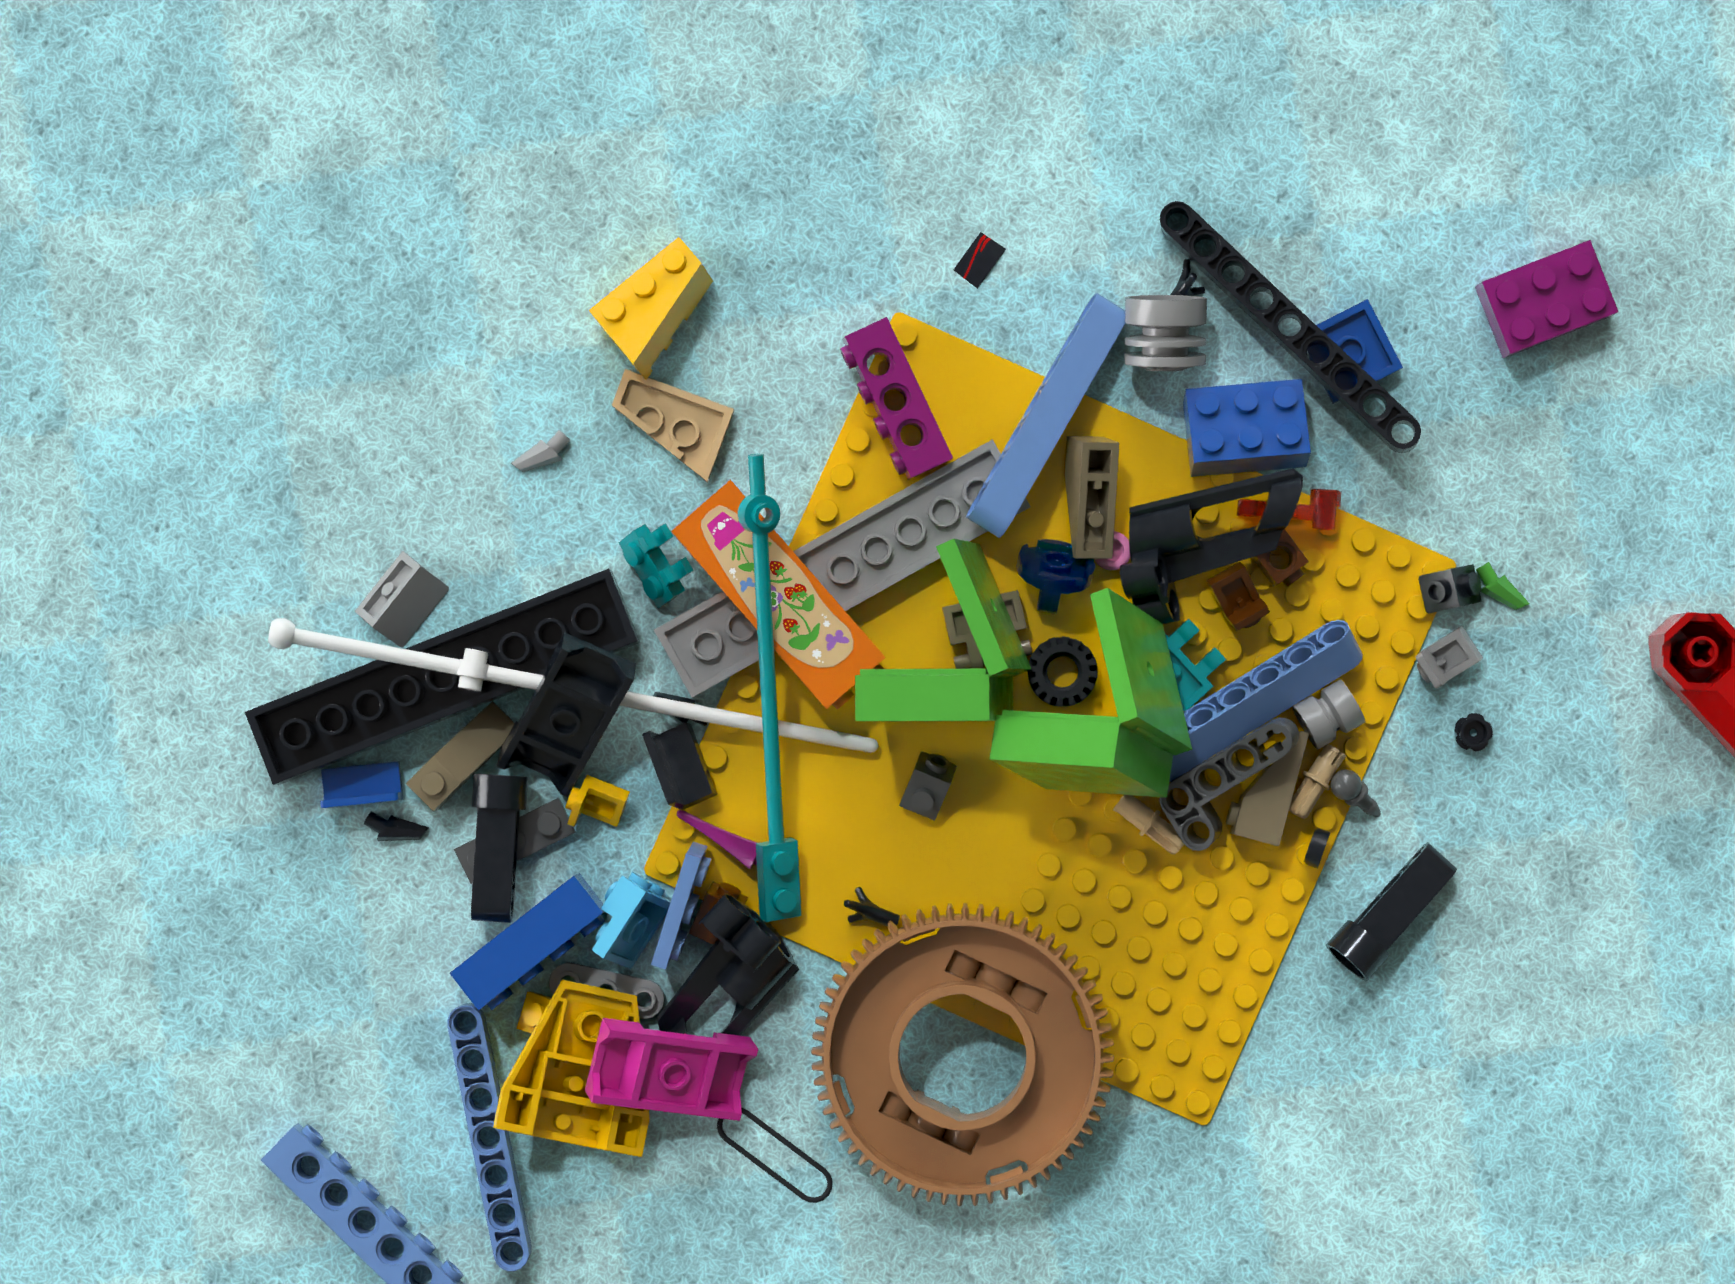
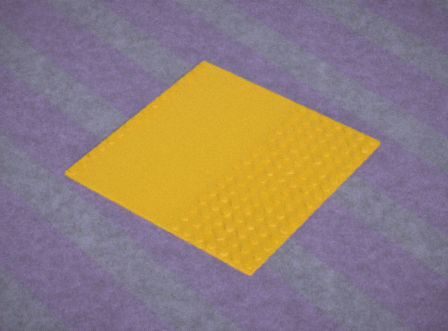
[644,312,1456,1125]

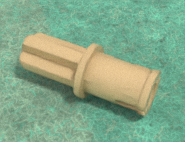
[1289,744,1346,819]
[1113,795,1184,855]

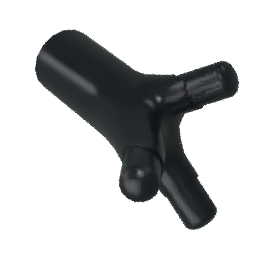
[1170,259,1205,296]
[844,887,900,927]

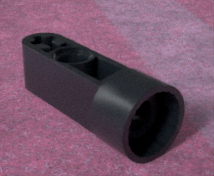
[471,774,528,923]
[1326,842,1457,981]

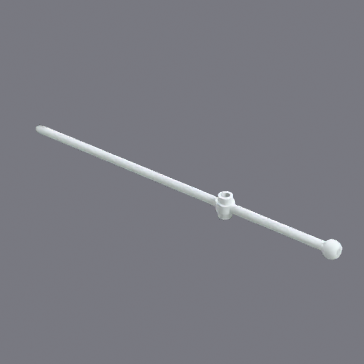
[268,618,879,753]

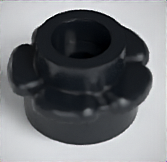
[1454,713,1493,751]

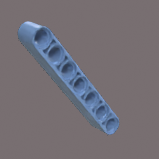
[966,293,1125,538]
[1169,620,1363,783]
[447,1003,532,1271]

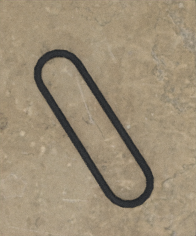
[717,1107,833,1203]

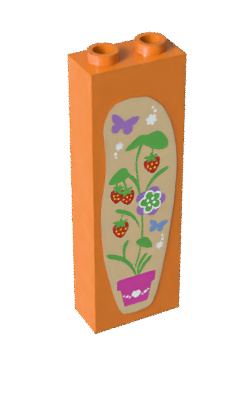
[671,479,886,710]

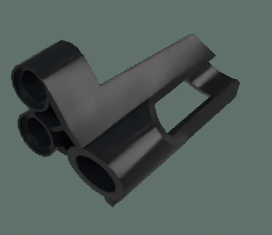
[1120,468,1303,624]
[657,893,799,1036]

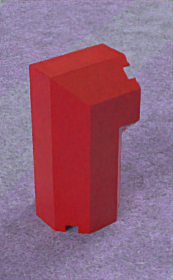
[1648,612,1735,758]

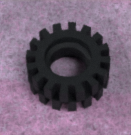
[1027,636,1098,707]

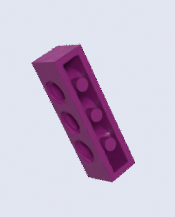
[840,317,953,480]

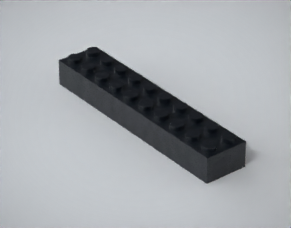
[245,568,640,785]

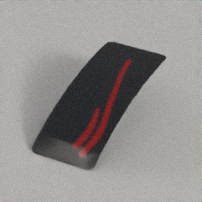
[953,232,1006,289]

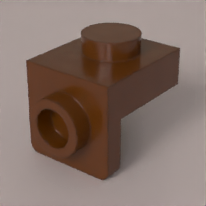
[1206,562,1270,630]

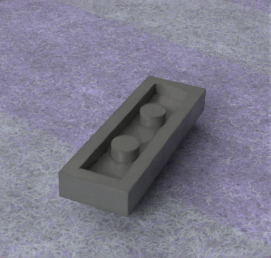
[454,798,576,884]

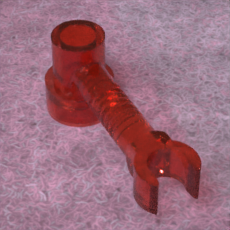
[1237,489,1342,530]

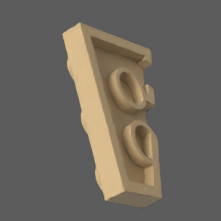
[612,369,735,482]

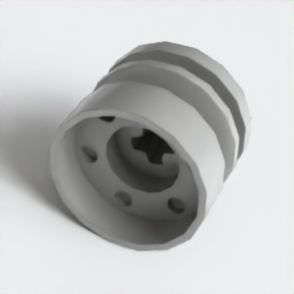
[1124,295,1207,371]

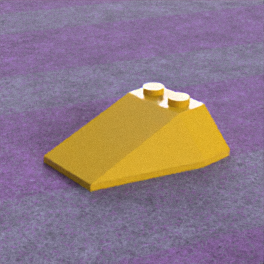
[493,980,650,1157]

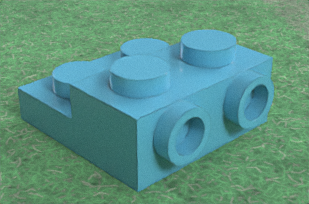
[592,872,671,969]

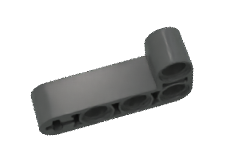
[1160,717,1299,851]

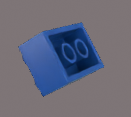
[1183,379,1311,477]

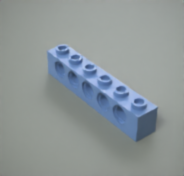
[261,1123,464,1284]

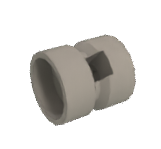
[1292,679,1366,750]

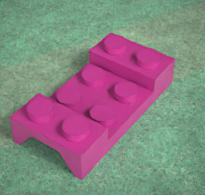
[585,1018,758,1121]

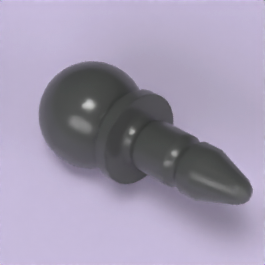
[1330,769,1381,817]

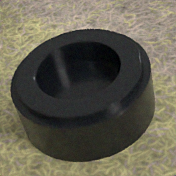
[1303,828,1330,869]

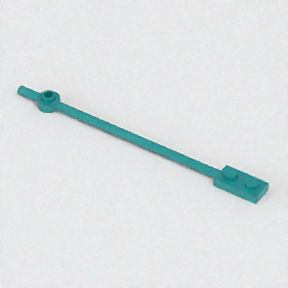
[738,454,801,922]

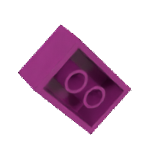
[1475,240,1619,359]

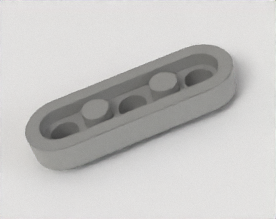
[549,963,664,1019]

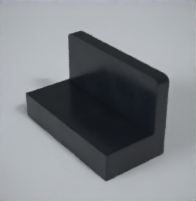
[642,722,717,810]

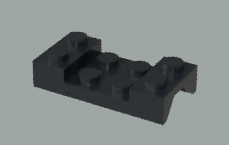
[497,633,636,797]

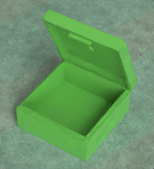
[855,539,1031,721]
[990,588,1192,798]

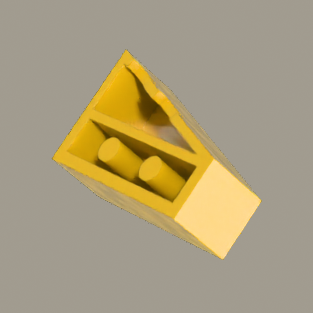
[589,237,713,380]

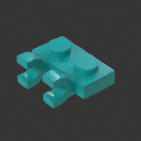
[618,523,693,608]
[1165,618,1226,712]

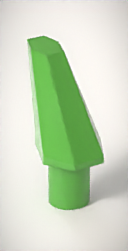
[1476,562,1530,610]

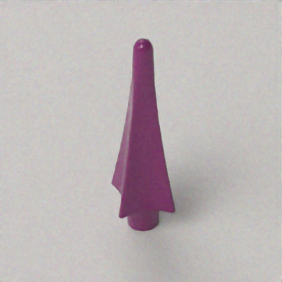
[677,810,757,869]

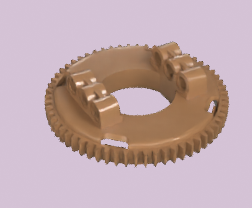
[811,903,1114,1206]

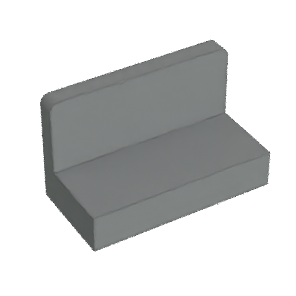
[355,551,449,647]

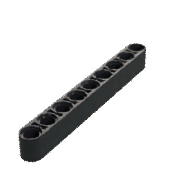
[1160,201,1421,453]

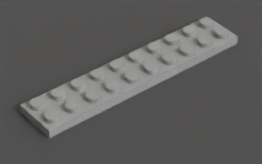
[654,439,1031,698]

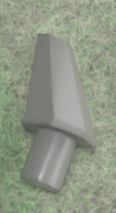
[511,430,570,472]

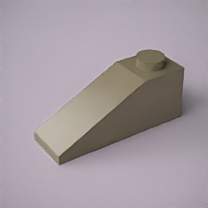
[1065,436,1119,559]
[406,701,514,811]
[1226,731,1309,846]

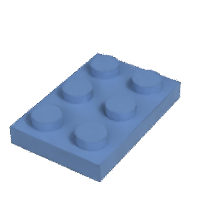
[651,841,711,970]

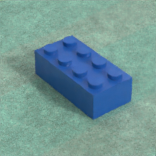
[450,873,606,1010]

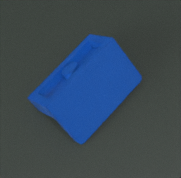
[320,761,404,808]

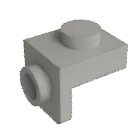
[1416,626,1483,689]

